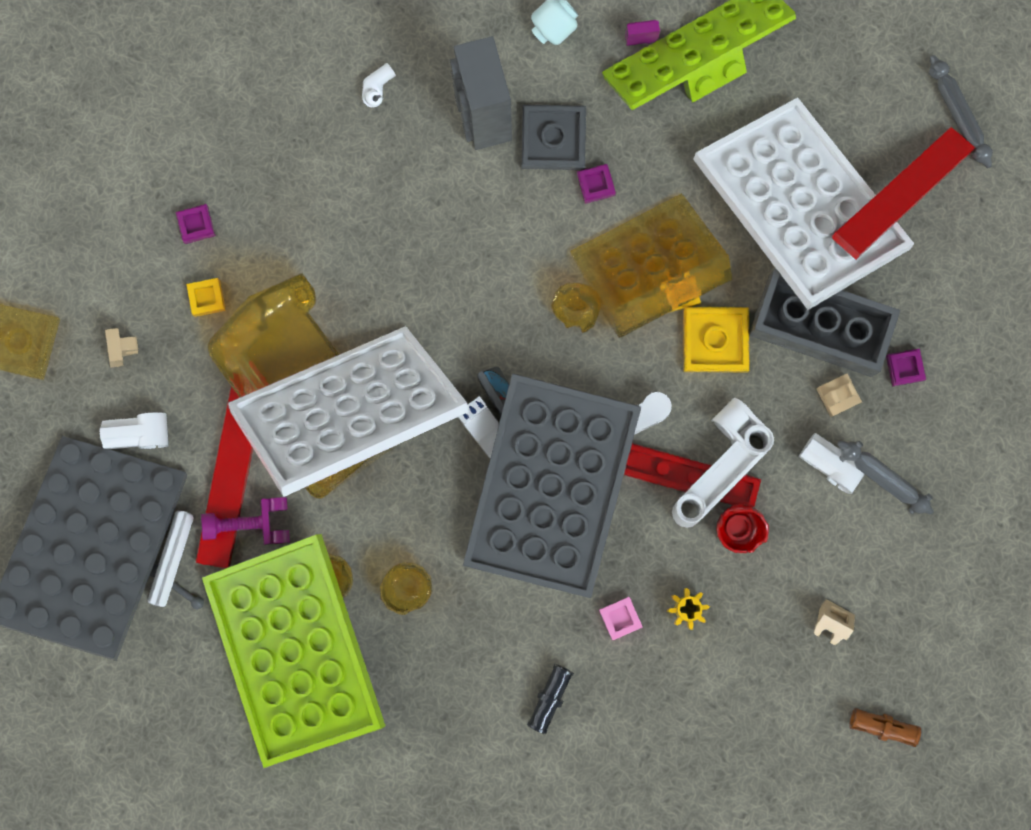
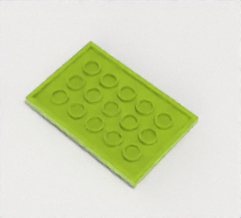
[202,534,386,768]

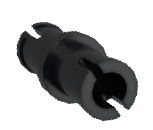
[527,664,574,734]

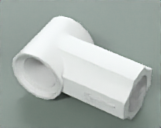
[100,413,168,449]
[798,433,865,494]

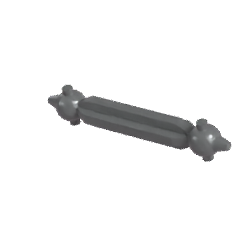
[929,55,993,168]
[837,440,934,514]

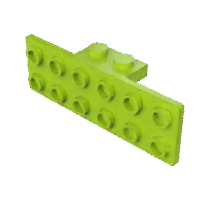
[602,0,796,110]

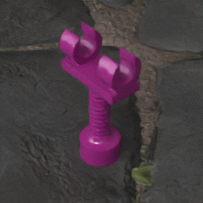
[201,497,290,545]

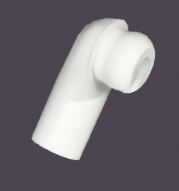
[362,63,396,107]

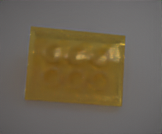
[570,193,733,338]

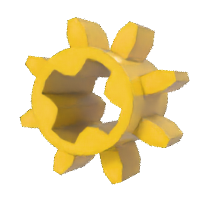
[667,588,710,630]

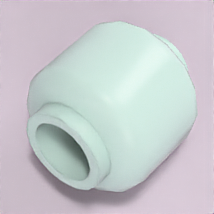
[531,0,579,45]

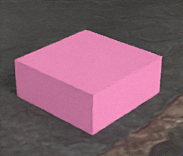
[599,597,642,641]

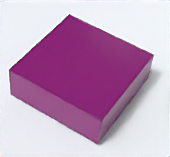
[625,20,660,46]
[577,164,616,204]
[175,204,216,244]
[886,349,926,387]

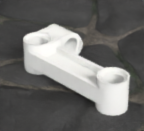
[672,398,774,528]

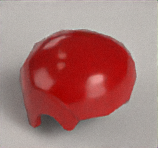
[716,504,769,553]

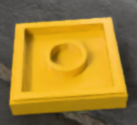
[683,307,749,373]

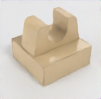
[105,328,138,368]
[816,374,862,417]
[814,599,855,645]

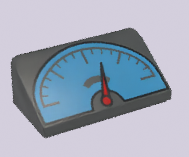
[478,367,509,416]

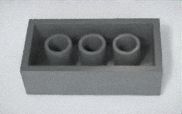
[450,36,512,150]
[749,268,900,377]

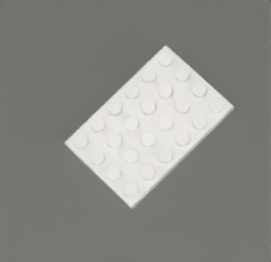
[693,98,914,310]
[228,326,468,497]

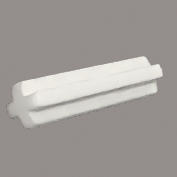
[147,511,194,607]

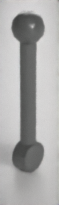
[149,564,204,610]

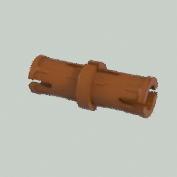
[849,708,921,747]

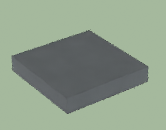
[522,105,586,170]

